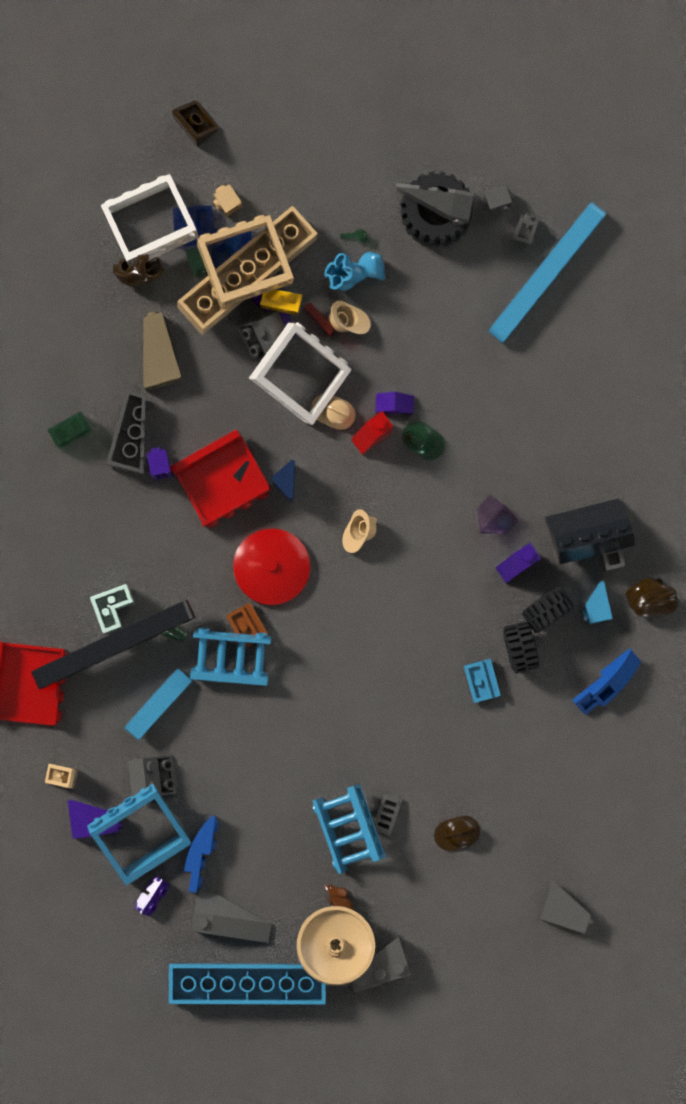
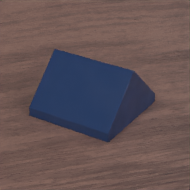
[271,460,296,503]

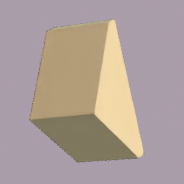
[45,764,78,789]

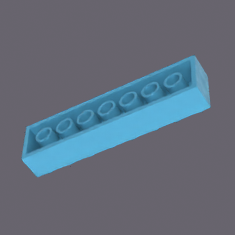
[169,963,326,1004]

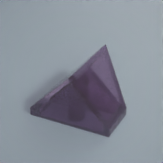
[477,495,518,534]

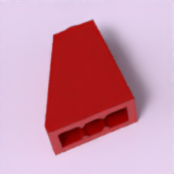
[351,411,394,455]

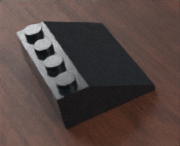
[545,498,635,565]

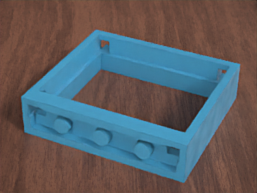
[87,784,192,886]

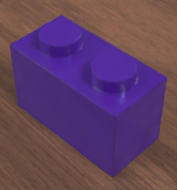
[147,447,173,481]

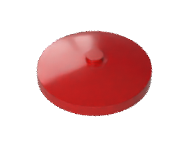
[233,528,310,605]

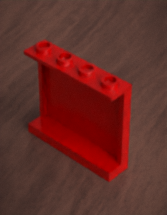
[170,429,272,529]
[0,642,69,726]

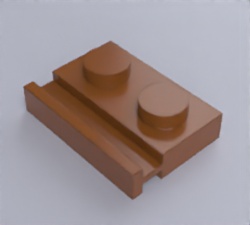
[226,602,269,649]

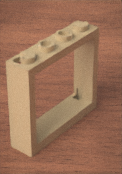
[197,215,294,308]

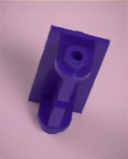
[135,875,170,917]

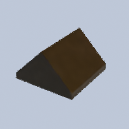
[172,100,220,147]

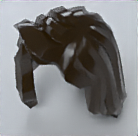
[113,254,164,287]
[625,577,678,617]

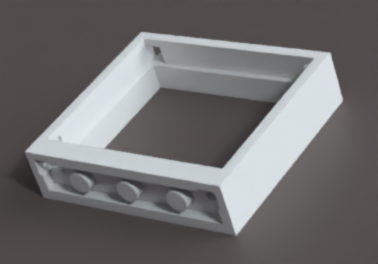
[101,174,199,267]
[249,323,352,425]

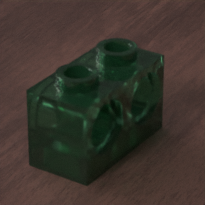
[47,411,92,449]

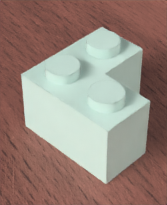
[90,584,135,635]

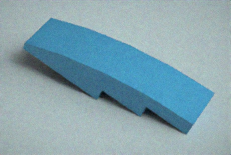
[124,669,192,741]

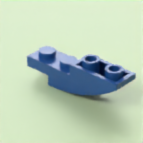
[573,648,641,715]
[184,816,219,893]

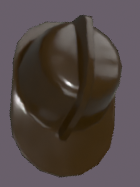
[434,816,480,851]

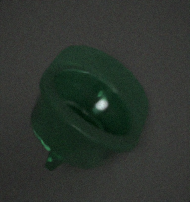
[402,421,445,460]

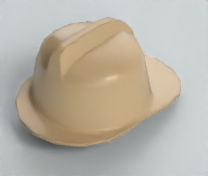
[327,301,371,335]
[311,394,356,430]
[342,510,377,553]

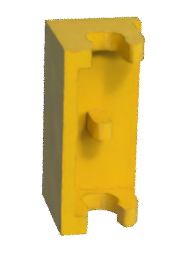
[260,289,303,316]

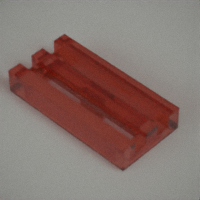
[304,302,335,337]

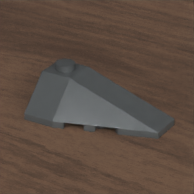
[397,183,474,225]

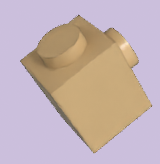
[213,184,243,217]

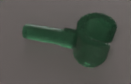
[340,229,368,242]

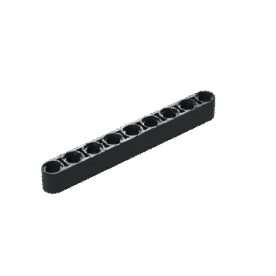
[31,600,196,690]

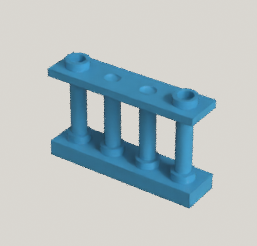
[190,628,272,686]
[312,784,386,874]

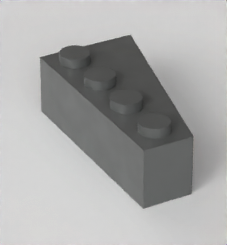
[106,390,146,476]

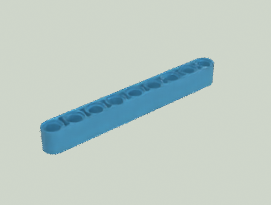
[488,202,607,343]

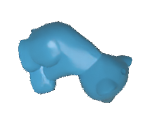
[324,252,385,291]

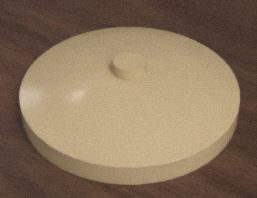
[296,906,375,986]

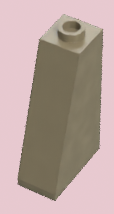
[143,311,182,391]

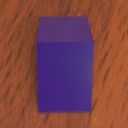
[375,391,414,415]

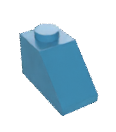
[582,581,613,625]

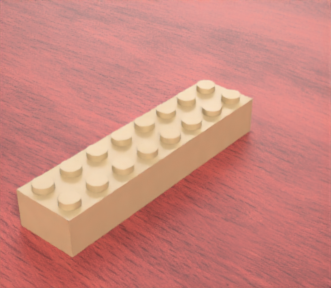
[177,206,318,335]

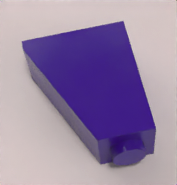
[495,543,541,584]
[68,800,123,839]

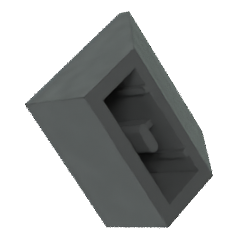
[237,310,292,360]
[128,755,176,797]

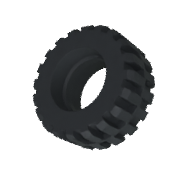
[401,171,473,247]

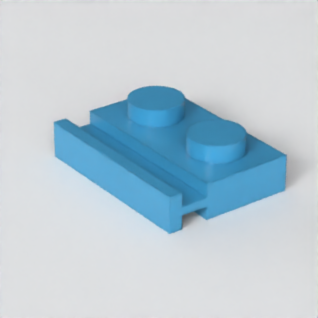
[463,659,501,703]

